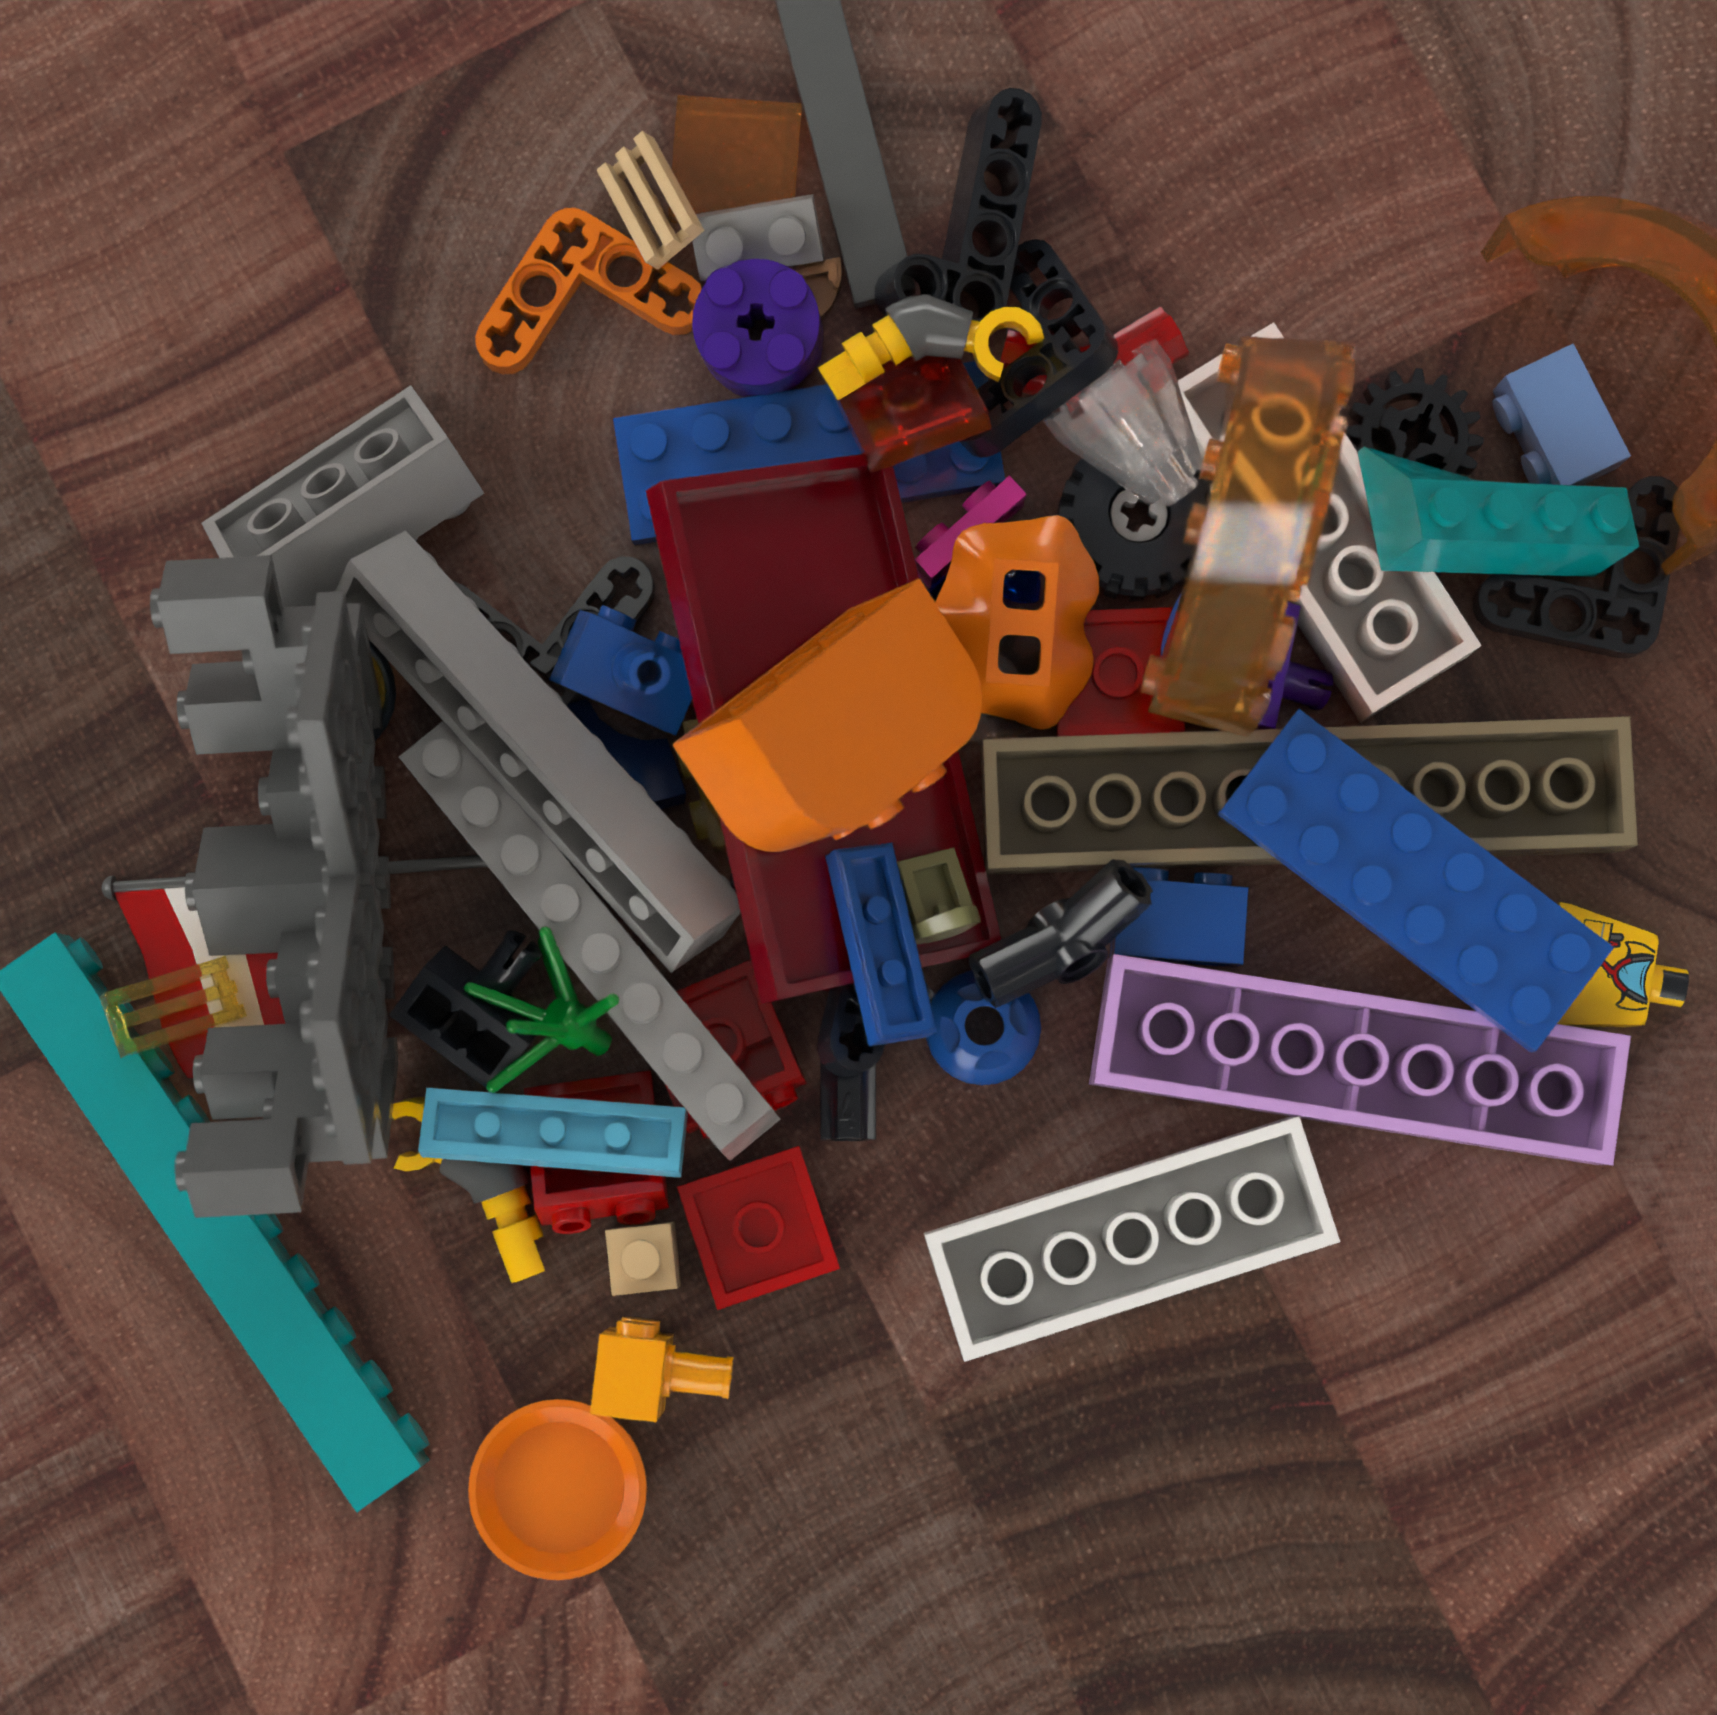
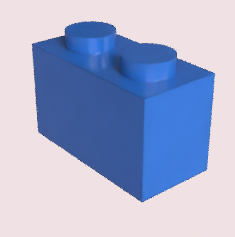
[1109,868,1248,968]

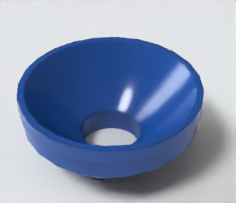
[926,970,1041,1086]

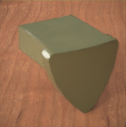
[897,848,981,944]

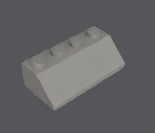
[201,385,485,607]

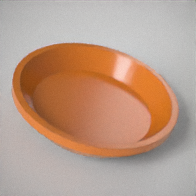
[468,1399,647,1580]

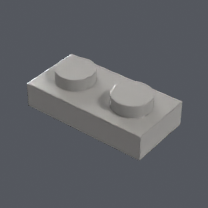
[692,194,824,281]

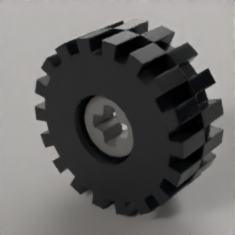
[1057,434,1220,601]

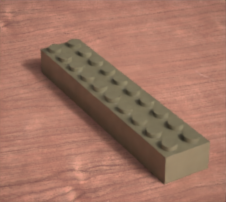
[980,717,1638,875]

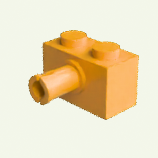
[590,1317,734,1422]

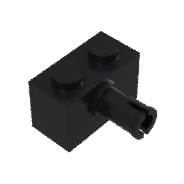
[389,930,542,1087]

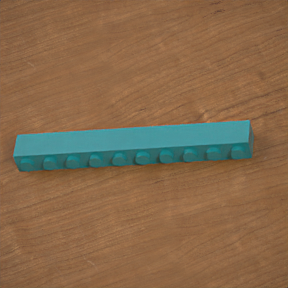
[0,932,430,1513]

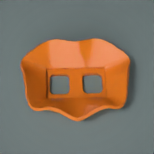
[935,515,1099,730]

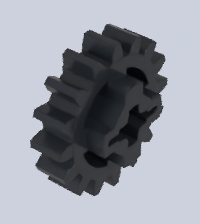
[1344,368,1484,475]

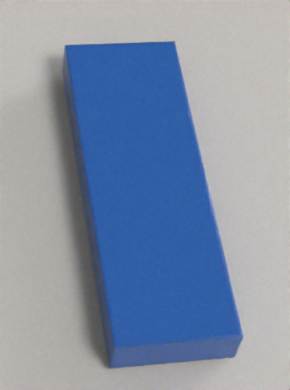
[825,843,937,1046]

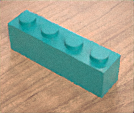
[1358,446,1640,577]

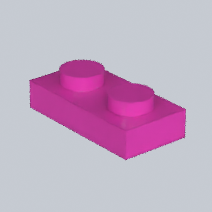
[915,475,1026,589]

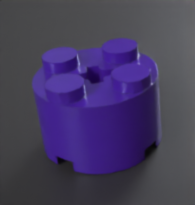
[692,259,824,397]

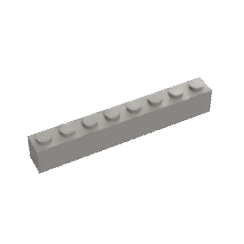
[335,530,741,973]
[399,721,780,1161]

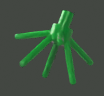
[464,926,619,1093]

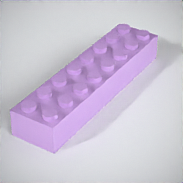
[1089,954,1631,1165]

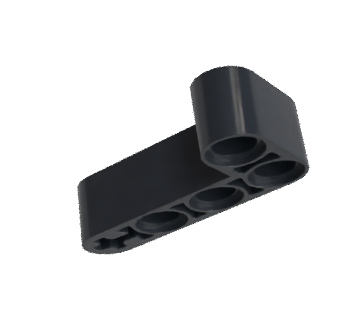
[875,88,1042,322]

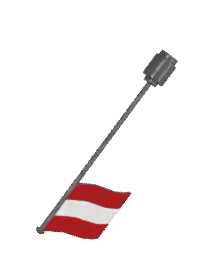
[101,822,676,1078]

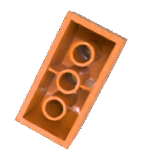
[672,578,982,852]

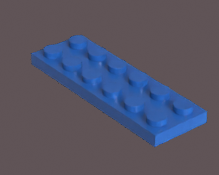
[613,361,1005,545]
[1218,709,1614,1052]

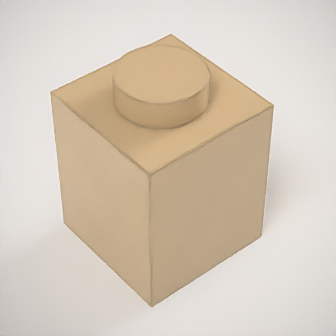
[605,1221,681,1296]

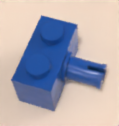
[549,605,692,736]

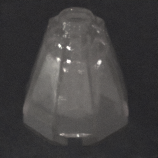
[1043,339,1203,506]

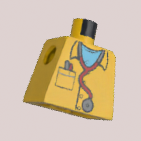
[1557,902,1689,1027]

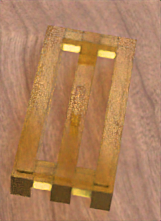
[99,956,247,1058]

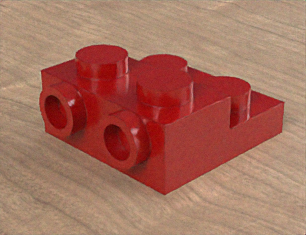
[664,960,807,1138]
[523,1070,669,1234]

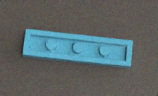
[418,1088,688,1177]

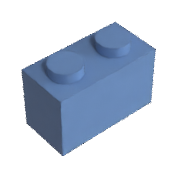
[1493,343,1631,486]

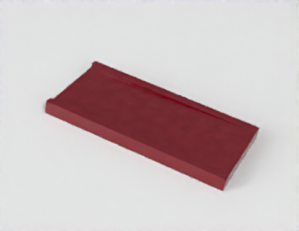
[646,450,1002,1004]

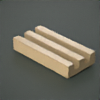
[597,131,705,270]

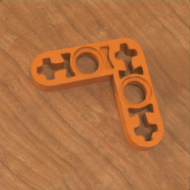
[476,208,702,374]

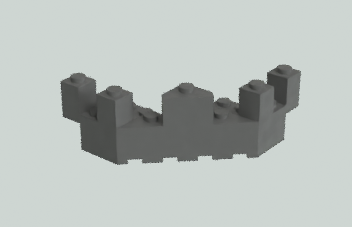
[150,555,398,1218]

